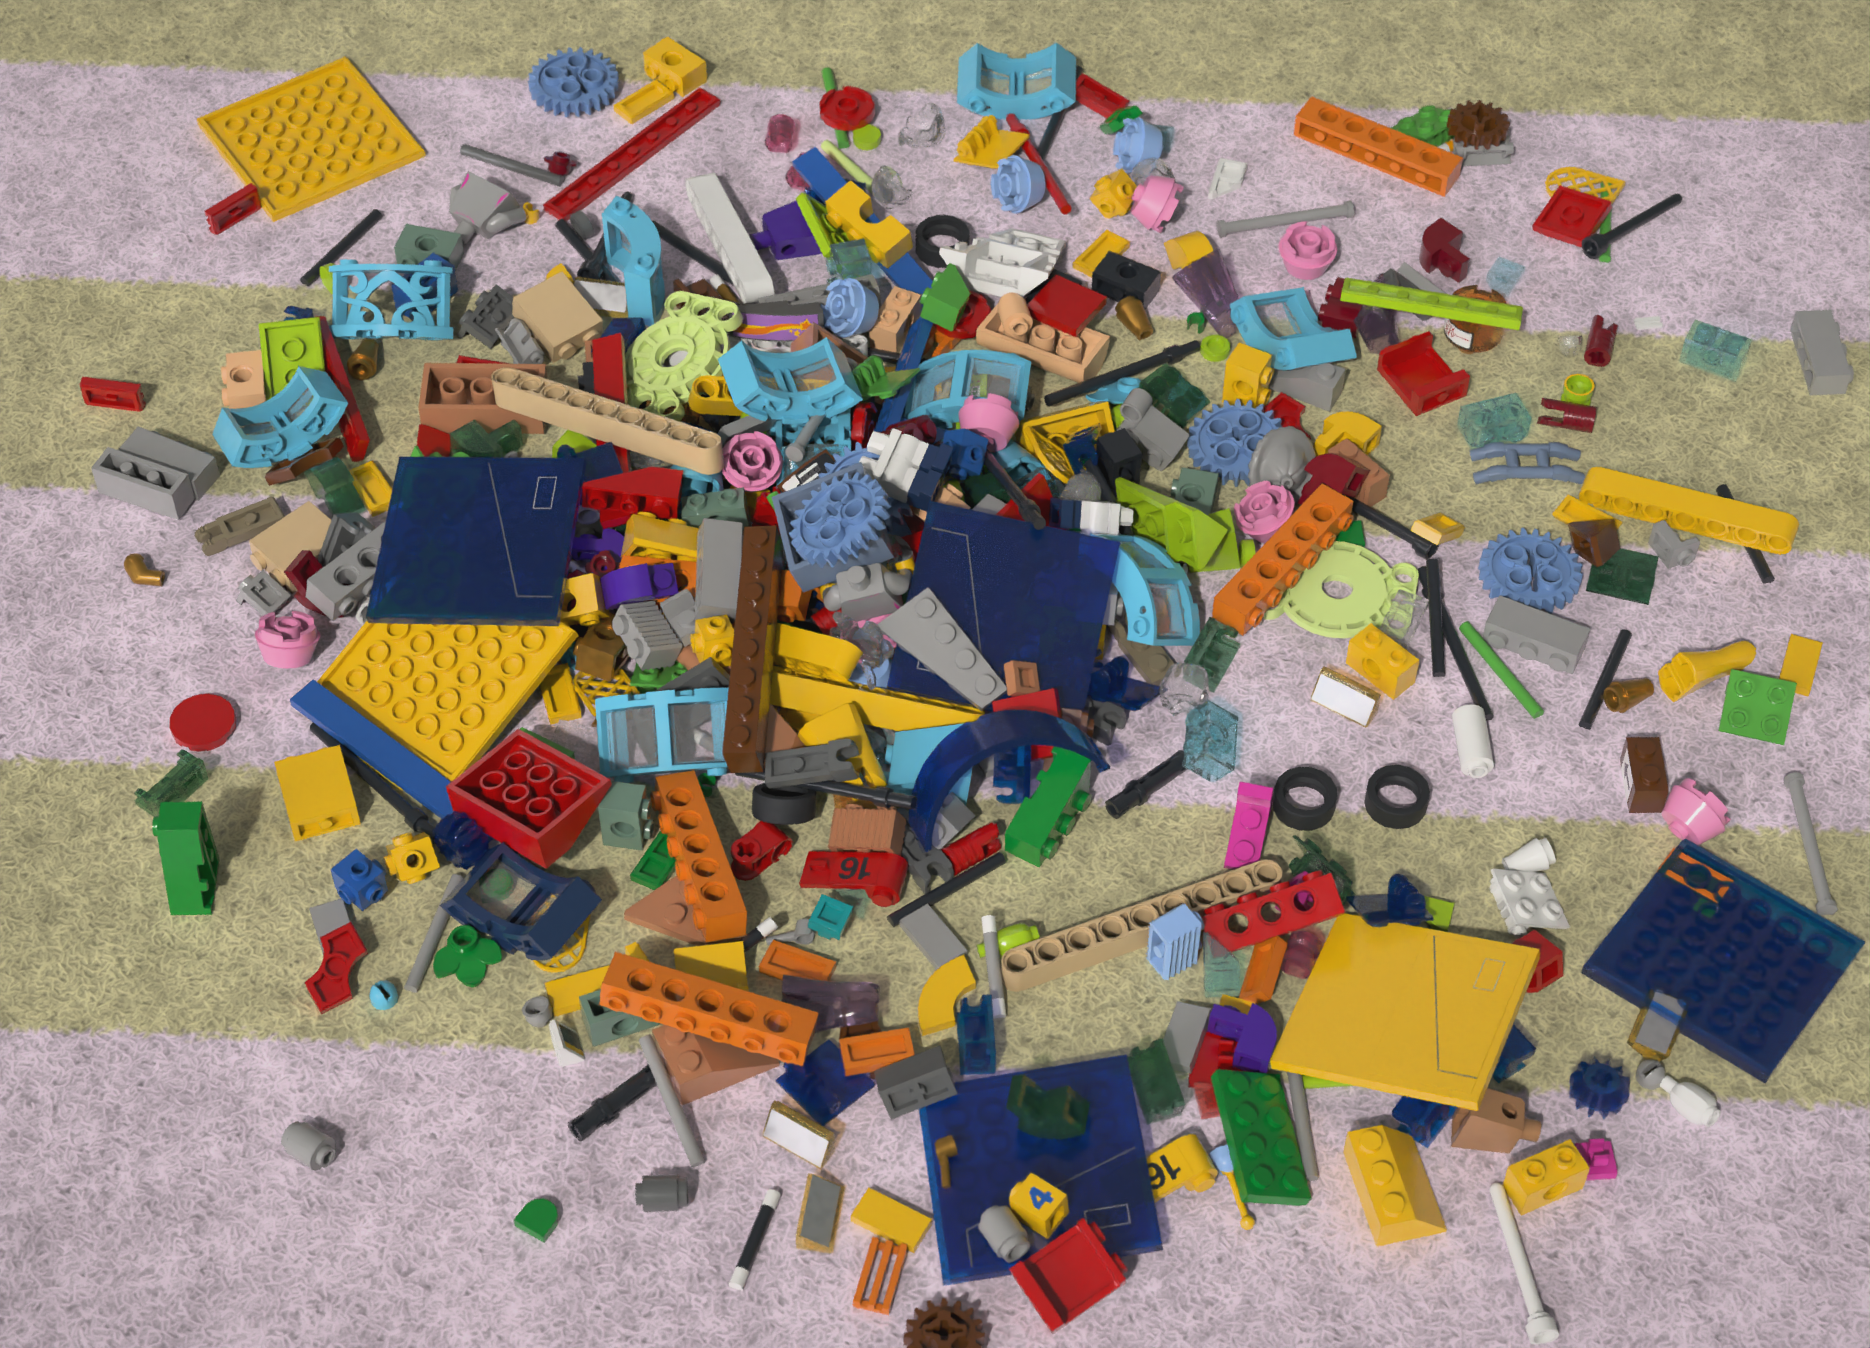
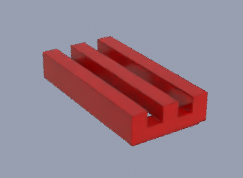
[1076,73,1130,119]
[205,183,261,235]
[79,377,146,412]

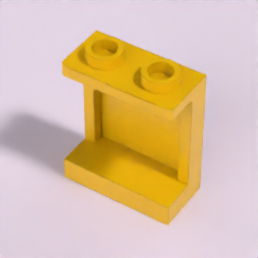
[274,745,361,841]

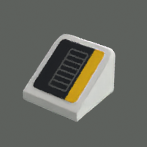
[549,1020,585,1067]

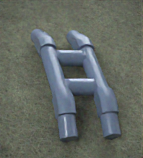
[1470,442,1585,485]

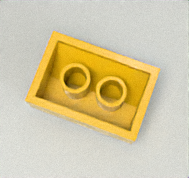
[1015,401,1115,472]
[621,512,700,562]
[1343,1125,1447,1247]

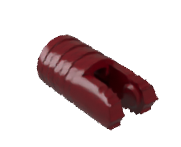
[1584,315,1618,367]
[1537,398,1597,433]

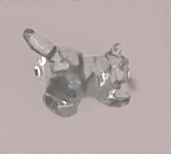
[829,611,894,690]

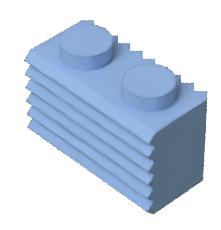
[1146,904,1204,980]

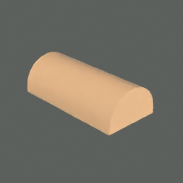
[976,304,1110,383]

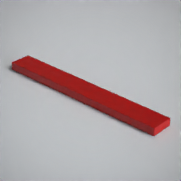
[543,87,720,222]
[592,333,633,529]

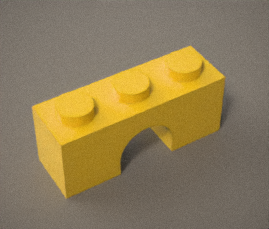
[825,180,913,269]

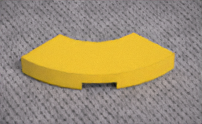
[918,955,976,1036]

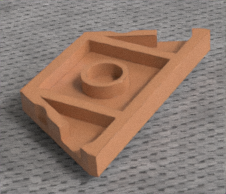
[624,875,746,960]

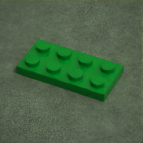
[1211,1069,1312,1206]

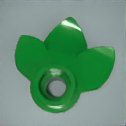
[433,925,502,988]

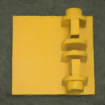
[953,115,1030,169]
[674,941,749,992]

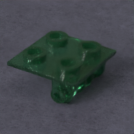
[1138,363,1211,429]
[1586,548,1659,605]
[1289,834,1357,906]

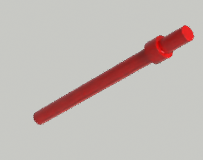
[1006,113,1072,215]

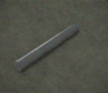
[460,144,565,187]

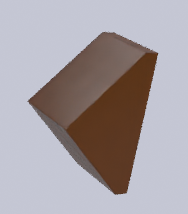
[1568,519,1620,567]

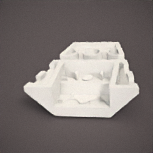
[939,228,1065,297]

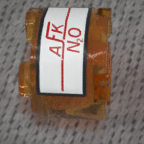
[1444,285,1507,354]

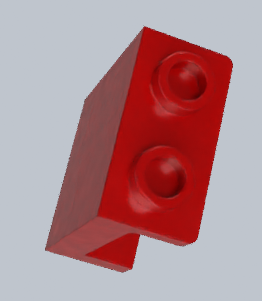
[1377,331,1470,416]
[1009,1218,1128,1334]

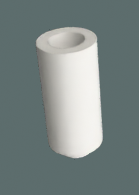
[1452,704,1494,778]

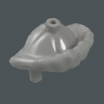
[1248,426,1316,505]

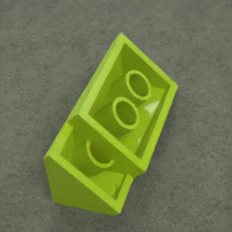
[1115,477,1228,570]

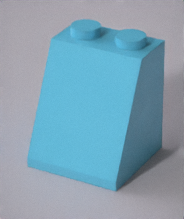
[883,723,978,811]

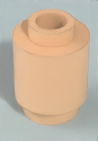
[997,292,1033,336]

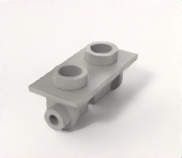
[1453,136,1514,166]
[495,318,544,364]

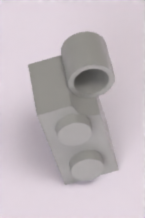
[1116,388,1190,472]

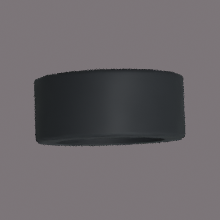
[915,215,970,268]
[1364,765,1430,829]
[1273,767,1337,831]
[752,783,816,825]

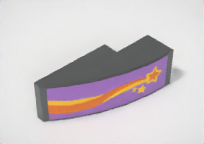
[728,300,824,341]

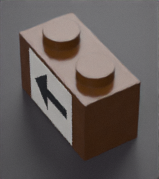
[1620,737,1669,813]

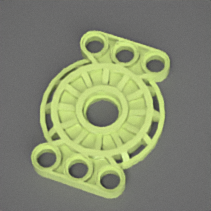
[625,291,743,422]
[1263,541,1419,641]

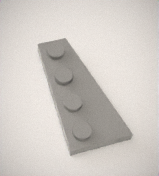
[876,587,1007,711]

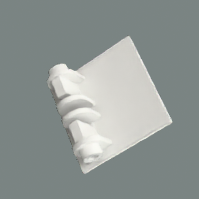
[1489,869,1570,939]

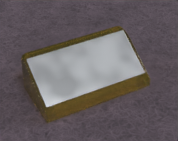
[573,277,628,319]
[1311,666,1381,728]
[1627,988,1690,1061]
[763,1100,835,1169]
[796,1173,845,1254]

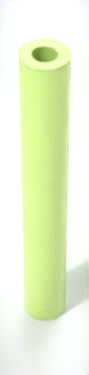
[821,140,881,195]

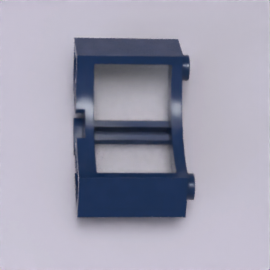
[440,842,602,961]

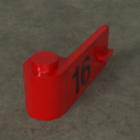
[799,851,909,907]

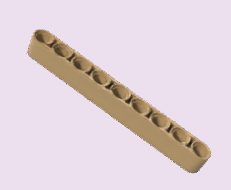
[491,367,724,475]
[1001,859,1283,992]

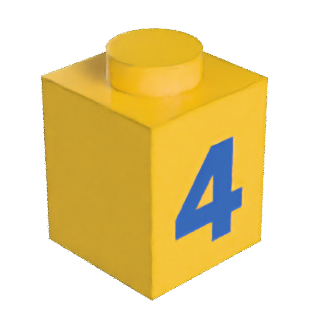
[1009,1173,1069,1239]

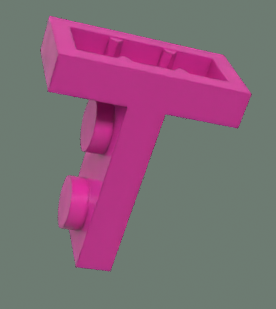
[1224,782,1273,870]

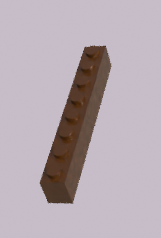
[722,526,784,773]

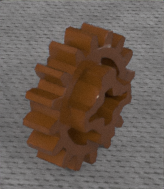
[1446,100,1510,150]
[903,1298,985,1348]

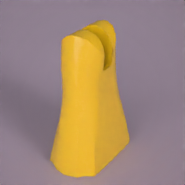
[1658,641,1756,702]
[797,703,887,802]

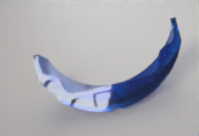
[908,710,1111,853]

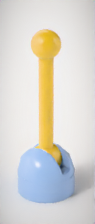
[1209,1145,1255,1230]

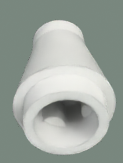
[1502,838,1556,872]

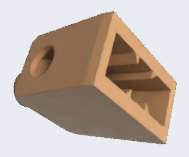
[1451,1088,1541,1154]

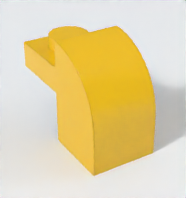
[1163,231,1220,294]
[1313,412,1382,457]

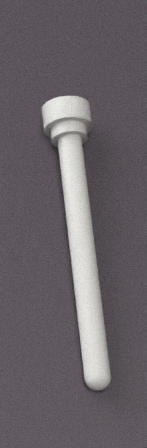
[1490,1183,1559,1345]

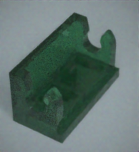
[1182,617,1240,693]
[134,749,209,817]
[1124,1038,1186,1125]

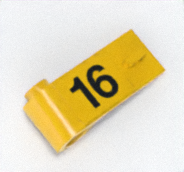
[1100,1134,1218,1221]

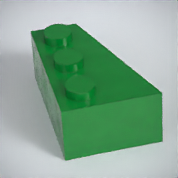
[1004,743,1092,868]
[152,802,220,915]

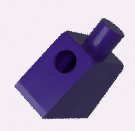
[750,201,822,260]

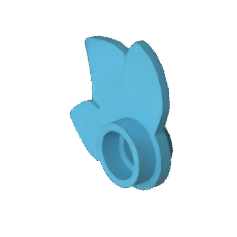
[1086,377,1144,404]

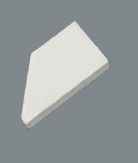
[1208,158,1247,199]

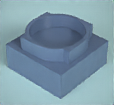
[772,462,894,593]

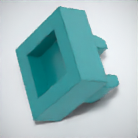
[808,894,853,940]

